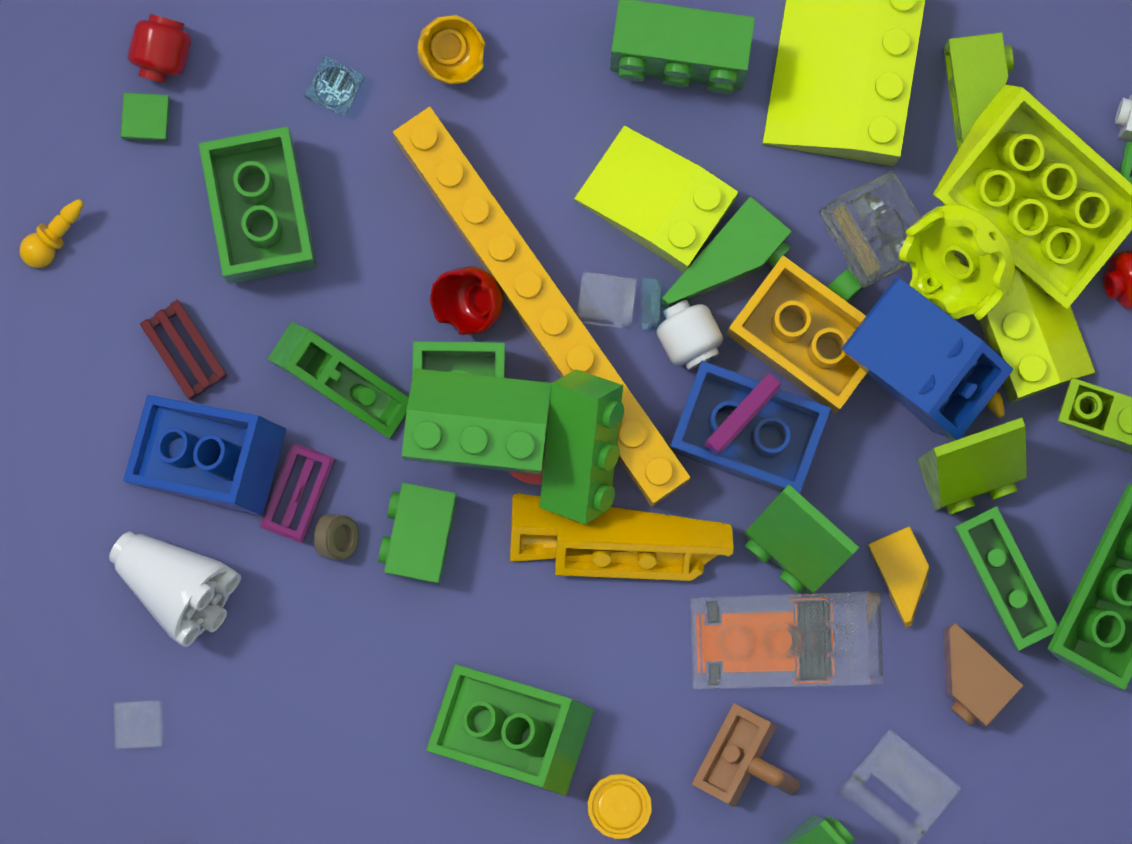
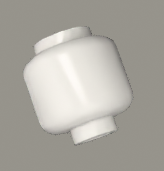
[656,300,724,370]

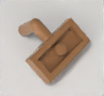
[691,703,800,808]

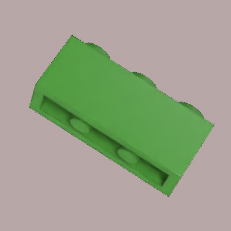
[539,369,624,525]
[953,506,1058,651]

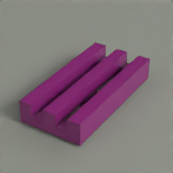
[704,373,781,455]
[260,442,336,544]

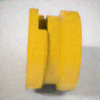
[587,774,652,839]

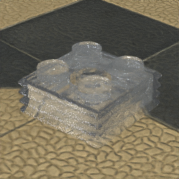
[819,171,921,288]

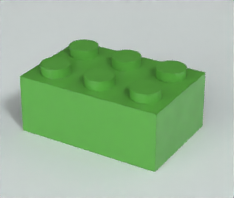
[610,0,755,94]
[198,126,317,284]

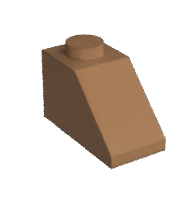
[943,623,1024,727]

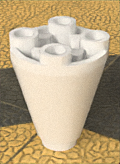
[109,531,241,647]

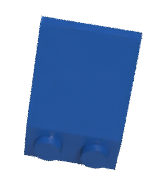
[123,395,286,516]

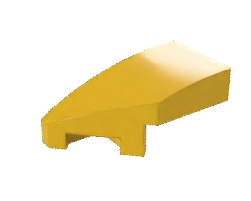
[868,526,930,628]

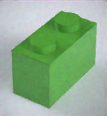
[378,482,458,585]

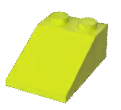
[574,125,738,273]

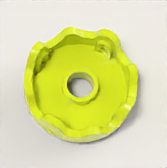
[899,205,1015,320]

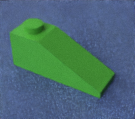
[661,196,792,309]
[267,322,409,439]

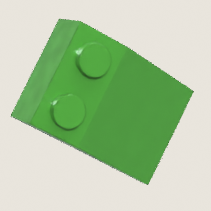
[742,484,859,595]
[426,664,594,797]

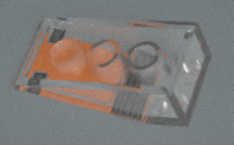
[690,592,884,689]

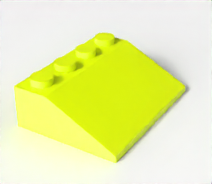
[762,0,925,166]
[933,84,1132,309]

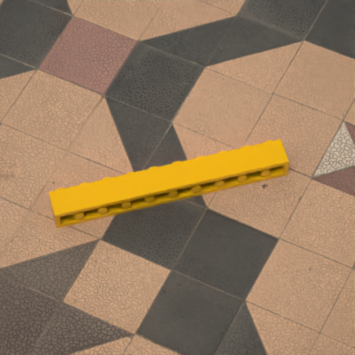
[393,106,691,507]

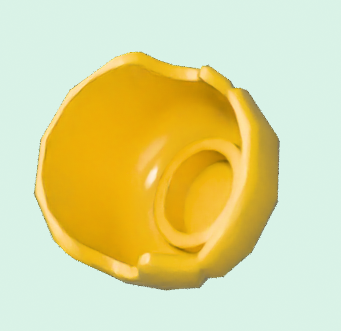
[417,15,485,84]

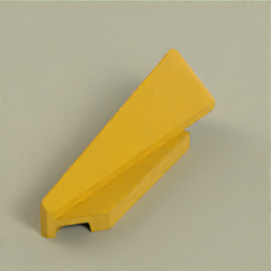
[510,493,734,581]

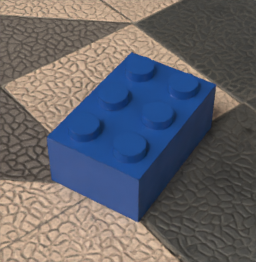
[670,360,831,494]

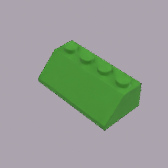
[1047,484,1132,691]

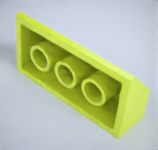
[954,250,1095,403]

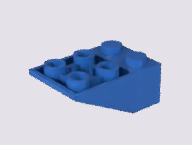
[841,277,1013,440]

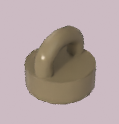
[314,514,359,561]

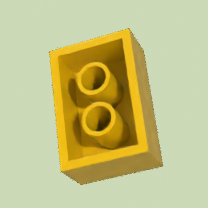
[726,255,867,414]

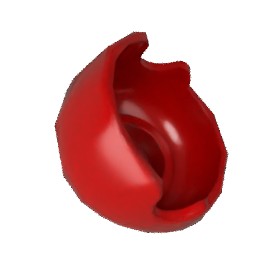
[430,266,503,335]

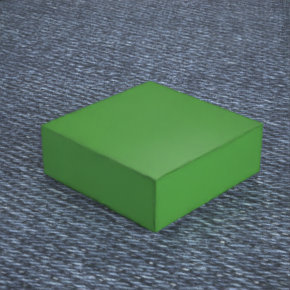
[121,93,170,142]

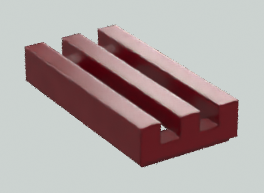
[140,299,228,400]

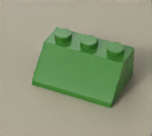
[402,368,552,475]

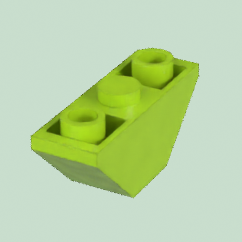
[1057,378,1132,453]

